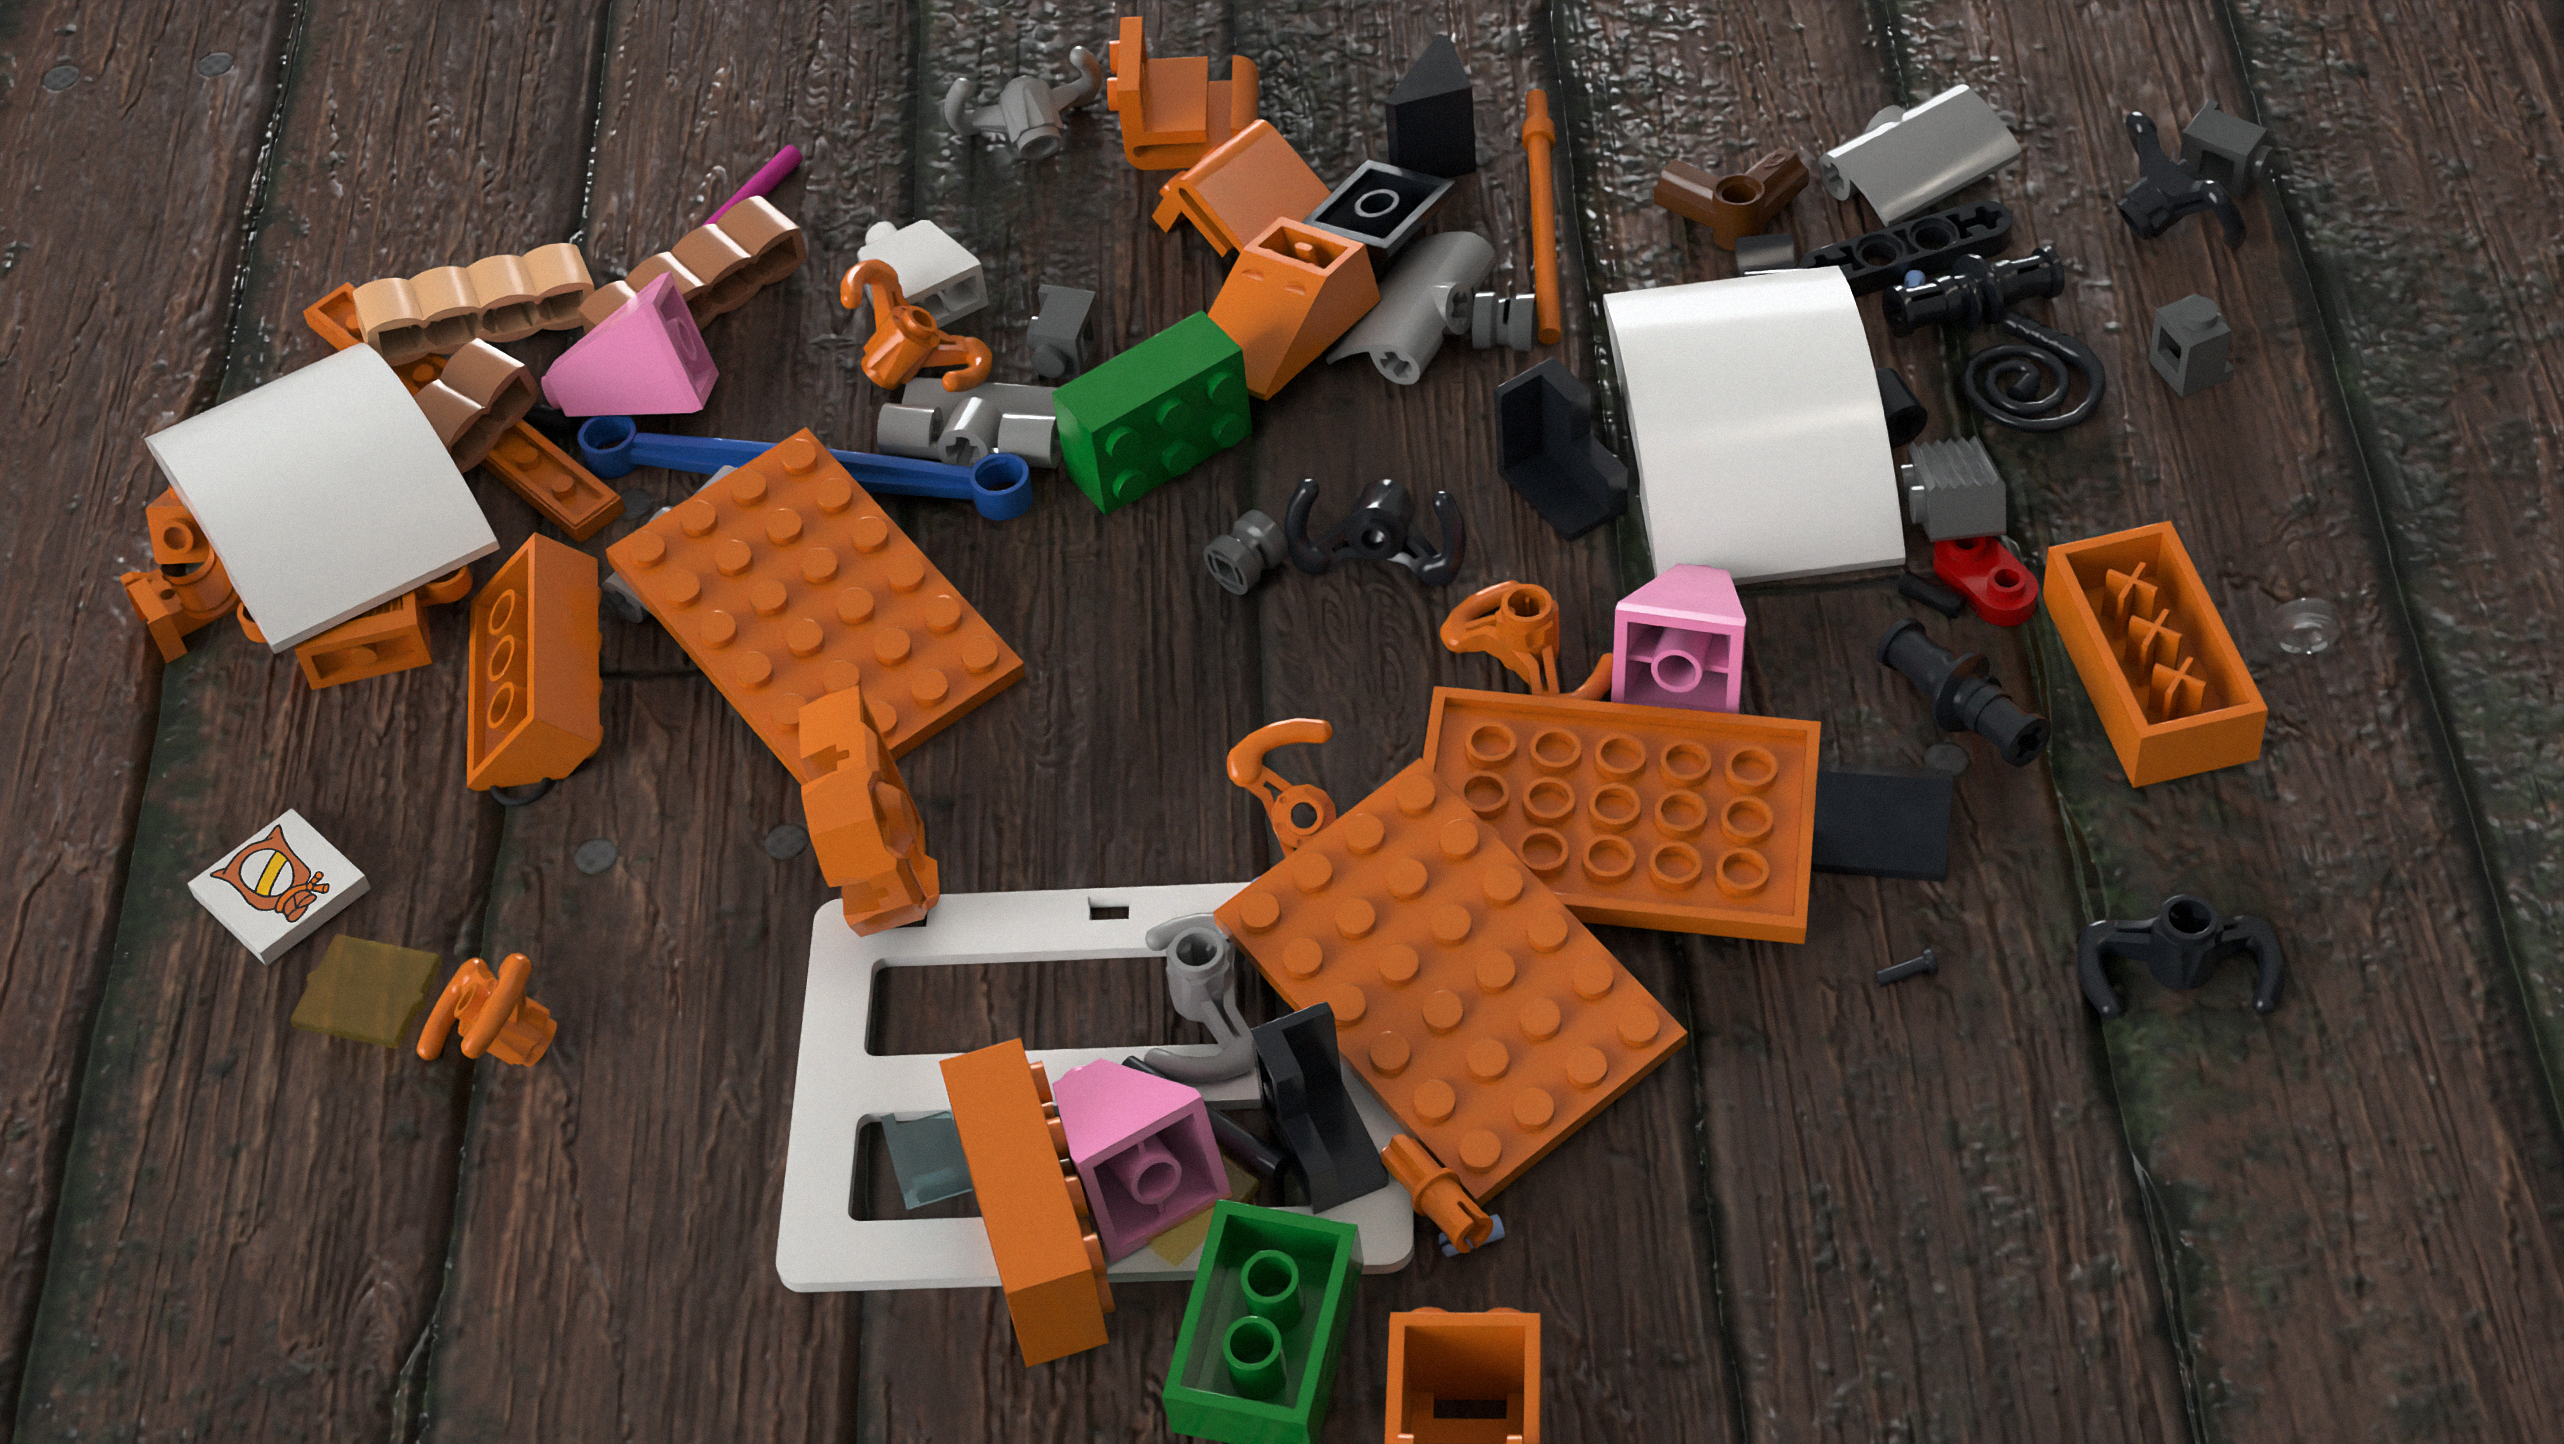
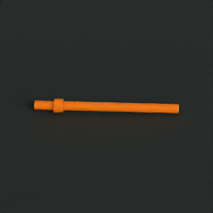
[1521,89,1561,344]

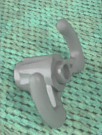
[944,46,1102,160]
[1144,913,1255,1083]

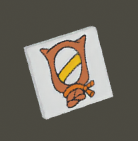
[187,808,371,966]

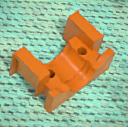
[120,542,242,663]

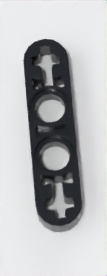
[1799,200,2013,298]

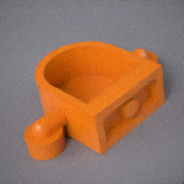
[237,564,473,690]

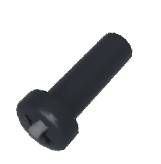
[1875,948,1939,987]

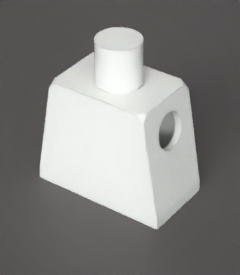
[857,220,989,328]

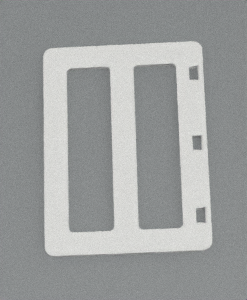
[776,882,1414,1292]

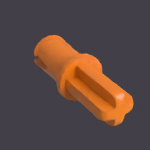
[1380,1133,1494,1253]

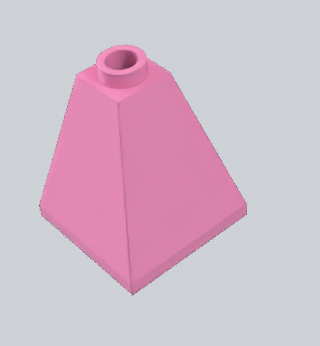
[541,271,719,417]
[1611,563,1747,714]
[1052,1058,1233,1264]

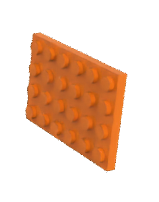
[605,427,1025,786]
[1422,686,1821,944]
[1213,758,1688,1208]

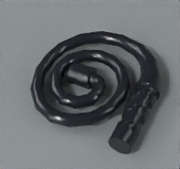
[1960,310,2107,433]

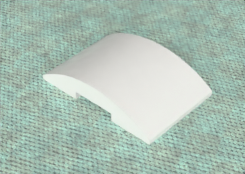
[1603,265,1906,585]
[145,342,500,654]

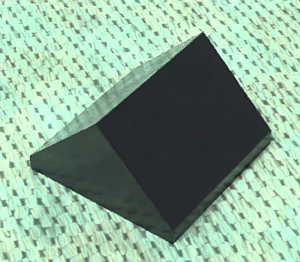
[1385,33,1477,179]
[1301,160,1458,276]
[1811,760,1953,882]

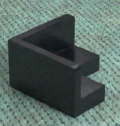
[1494,356,1628,542]
[1250,1002,1389,1215]

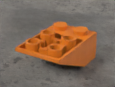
[1208,216,1381,401]

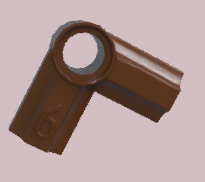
[1654,146,1809,251]

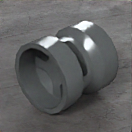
[1472,291,1537,352]
[1203,510,1289,595]

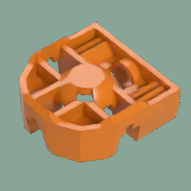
[798,685,940,937]

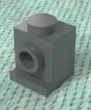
[2179,99,2275,199]
[1027,284,1103,380]
[2148,293,2234,398]

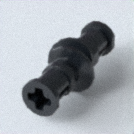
[1882,246,2065,339]
[1876,617,2052,768]

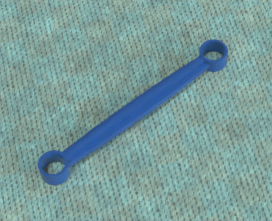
[578,415,1034,521]

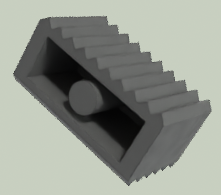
[1898,435,2007,542]

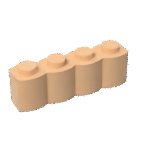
[352,243,595,366]

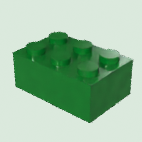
[1052,310,1253,516]
[1162,1199,1364,1444]

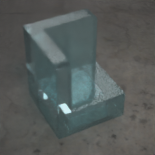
[880,1111,974,1210]

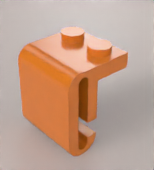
[1107,16,1259,170]
[1152,119,1332,258]

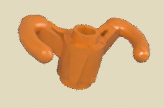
[840,259,993,393]
[1440,580,1613,701]
[1227,718,1337,858]
[416,953,557,1068]

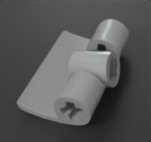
[1818,84,2021,227]
[1326,231,1497,385]
[877,377,1063,469]

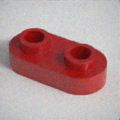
[1933,536,2038,627]

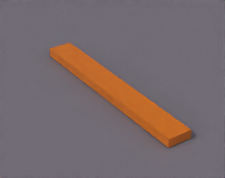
[303,282,626,544]

